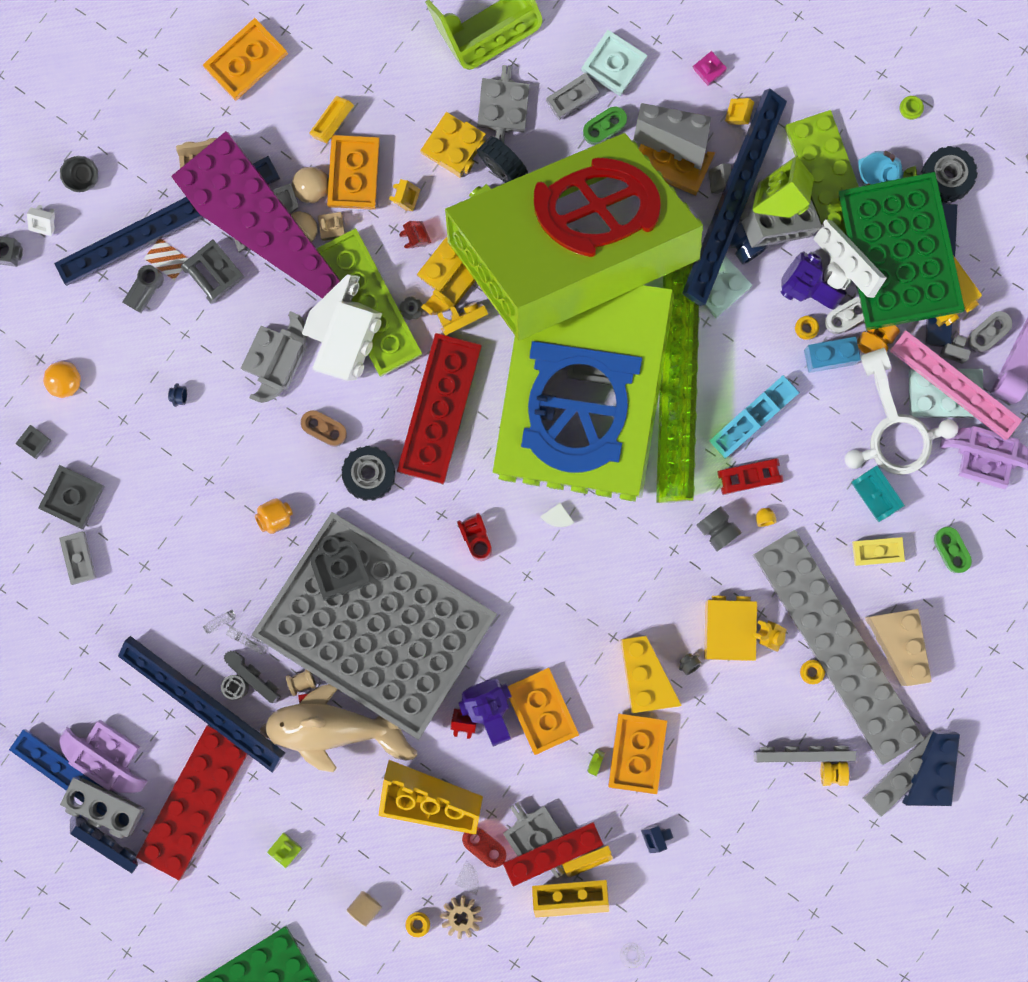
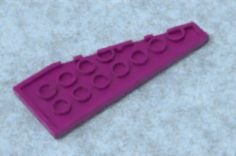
[171,131,341,299]

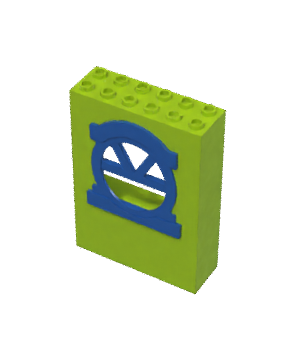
[492,285,675,502]

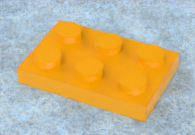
[203,18,288,101]
[327,135,380,210]
[508,668,579,755]
[608,713,667,794]

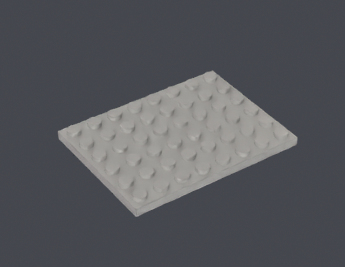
[252,512,497,740]

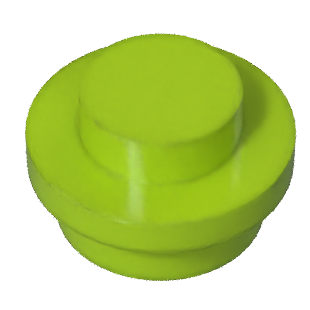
[899,96,924,120]

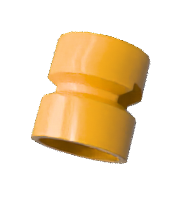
[857,325,900,354]

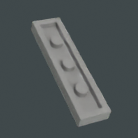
[862,730,934,817]
[754,746,856,763]

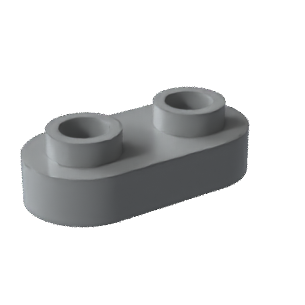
[968,311,1012,352]

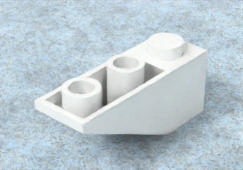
[302,274,360,342]

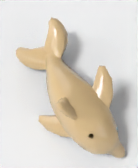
[260,684,417,772]

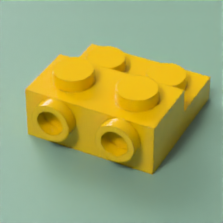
[420,112,486,178]

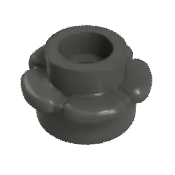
[400,297,423,320]
[679,653,702,675]

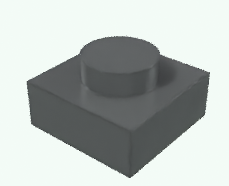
[15,425,51,459]

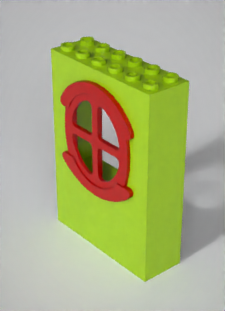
[445,133,703,341]

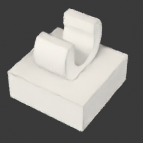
[27,205,55,236]

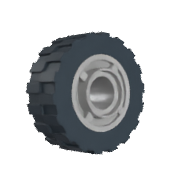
[921,146,978,203]
[341,446,395,501]

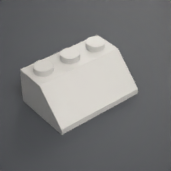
[312,301,382,381]

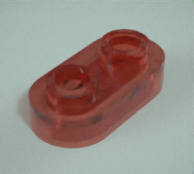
[462,826,506,868]

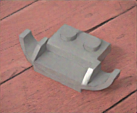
[240,311,308,403]

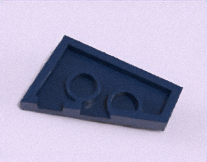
[902,731,960,806]
[70,815,138,874]

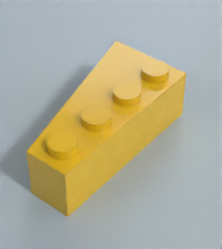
[378,760,483,835]

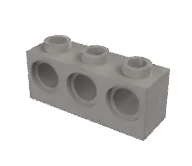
[742,201,822,248]
[60,776,145,839]

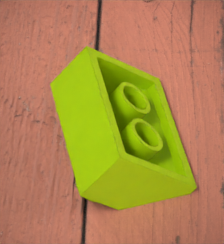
[752,156,814,218]

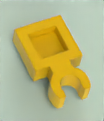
[753,620,787,652]

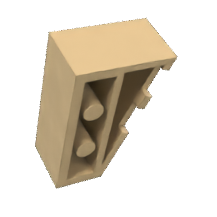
[865,609,932,686]

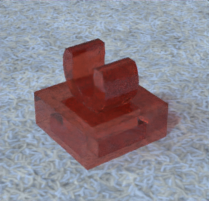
[399,221,432,248]

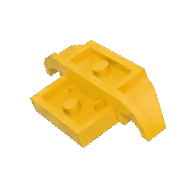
[417,237,475,315]

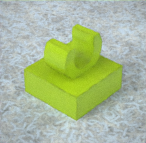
[267,833,302,868]

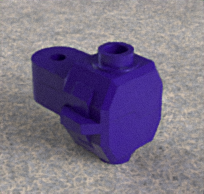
[781,251,847,310]
[458,679,511,747]

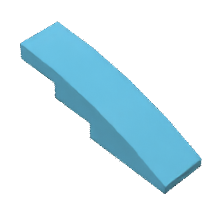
[709,375,800,459]

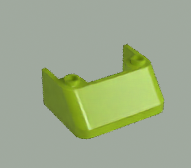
[425,0,542,70]

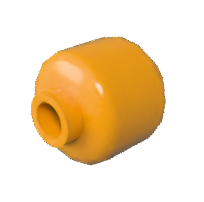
[255,498,293,534]

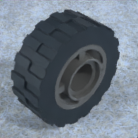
[477,136,528,183]

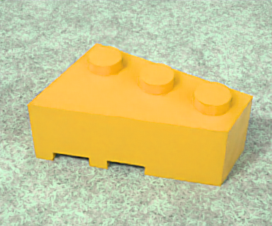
[620,636,682,713]

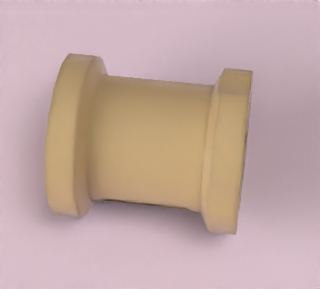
[286,669,316,697]

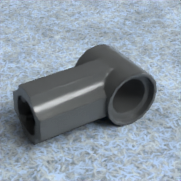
[122,265,164,313]

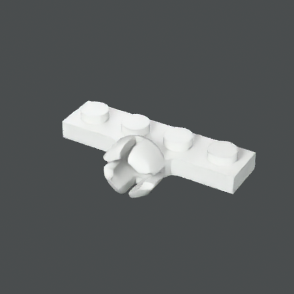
[814,219,886,298]

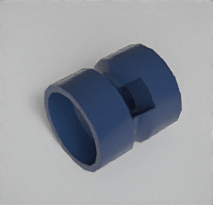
[729,222,768,265]

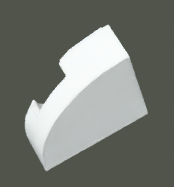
[540,503,574,527]

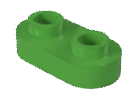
[583,106,627,145]
[934,527,972,573]

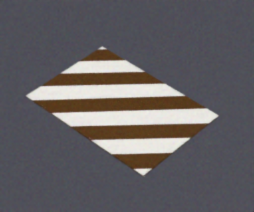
[144,239,188,280]

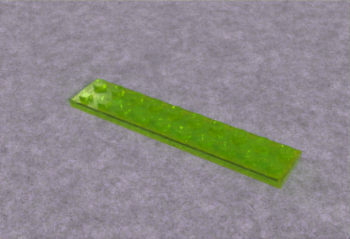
[656,262,700,503]

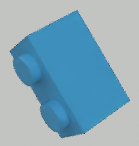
[804,337,861,373]

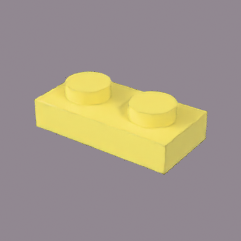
[852,537,905,566]

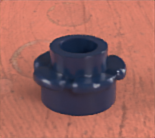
[168,383,187,407]

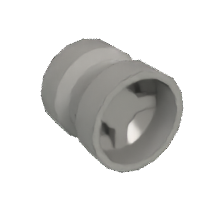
[221,675,249,700]

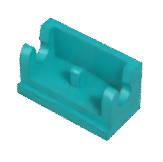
[851,465,905,522]

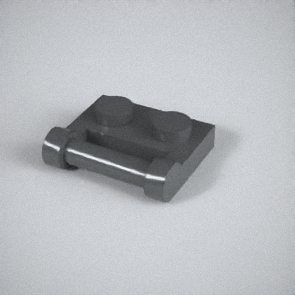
[181,239,244,304]

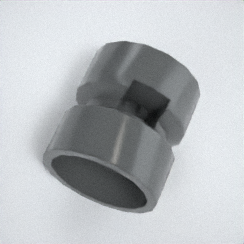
[696,506,742,552]

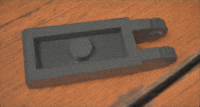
[223,651,281,703]

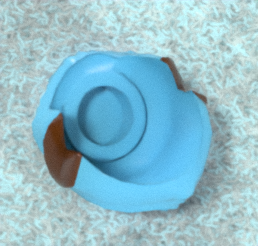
[858,151,904,185]

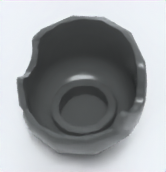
[60,156,99,192]

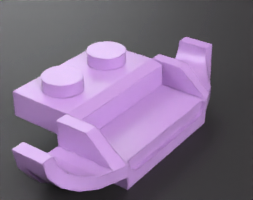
[939,426,1028,489]
[60,720,147,793]

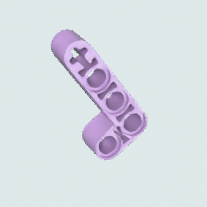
[990,318,1028,405]

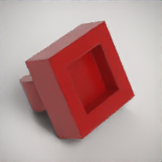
[450,708,477,739]

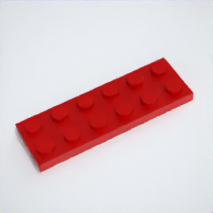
[397,333,482,485]
[136,725,248,881]

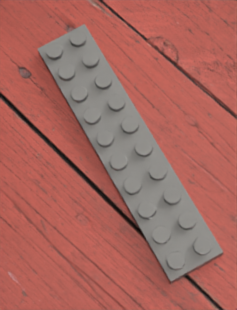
[753,530,925,765]

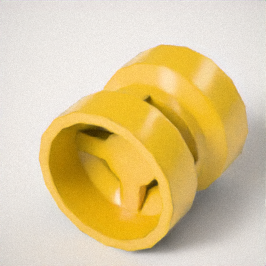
[820,761,849,786]

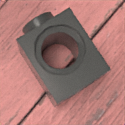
[0,236,23,267]

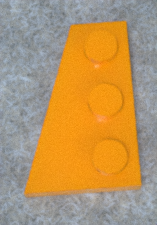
[639,144,715,196]

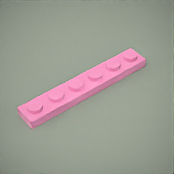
[889,331,1022,440]

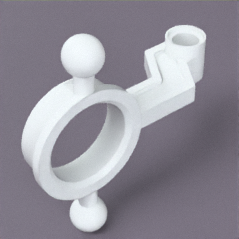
[845,348,958,475]

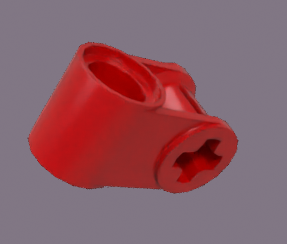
[457,512,492,561]

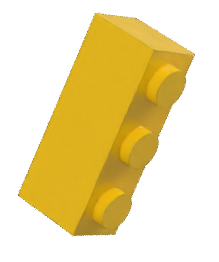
[532,880,610,918]

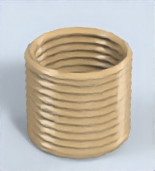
[347,891,382,927]

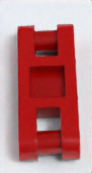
[717,458,784,495]

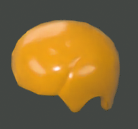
[43,361,81,398]

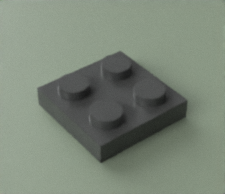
[38,465,105,530]

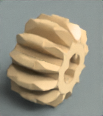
[440,895,483,939]

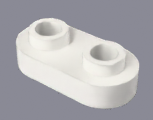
[825,297,864,334]

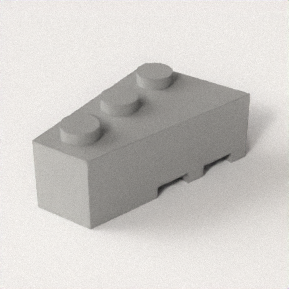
[633,103,711,170]

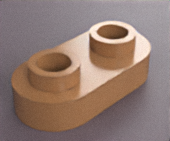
[301,410,347,447]

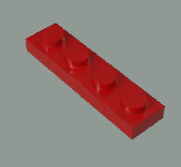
[502,822,603,887]

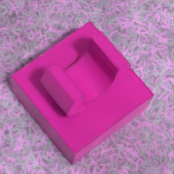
[693,51,727,86]

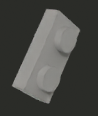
[546,73,599,120]
[59,531,97,585]

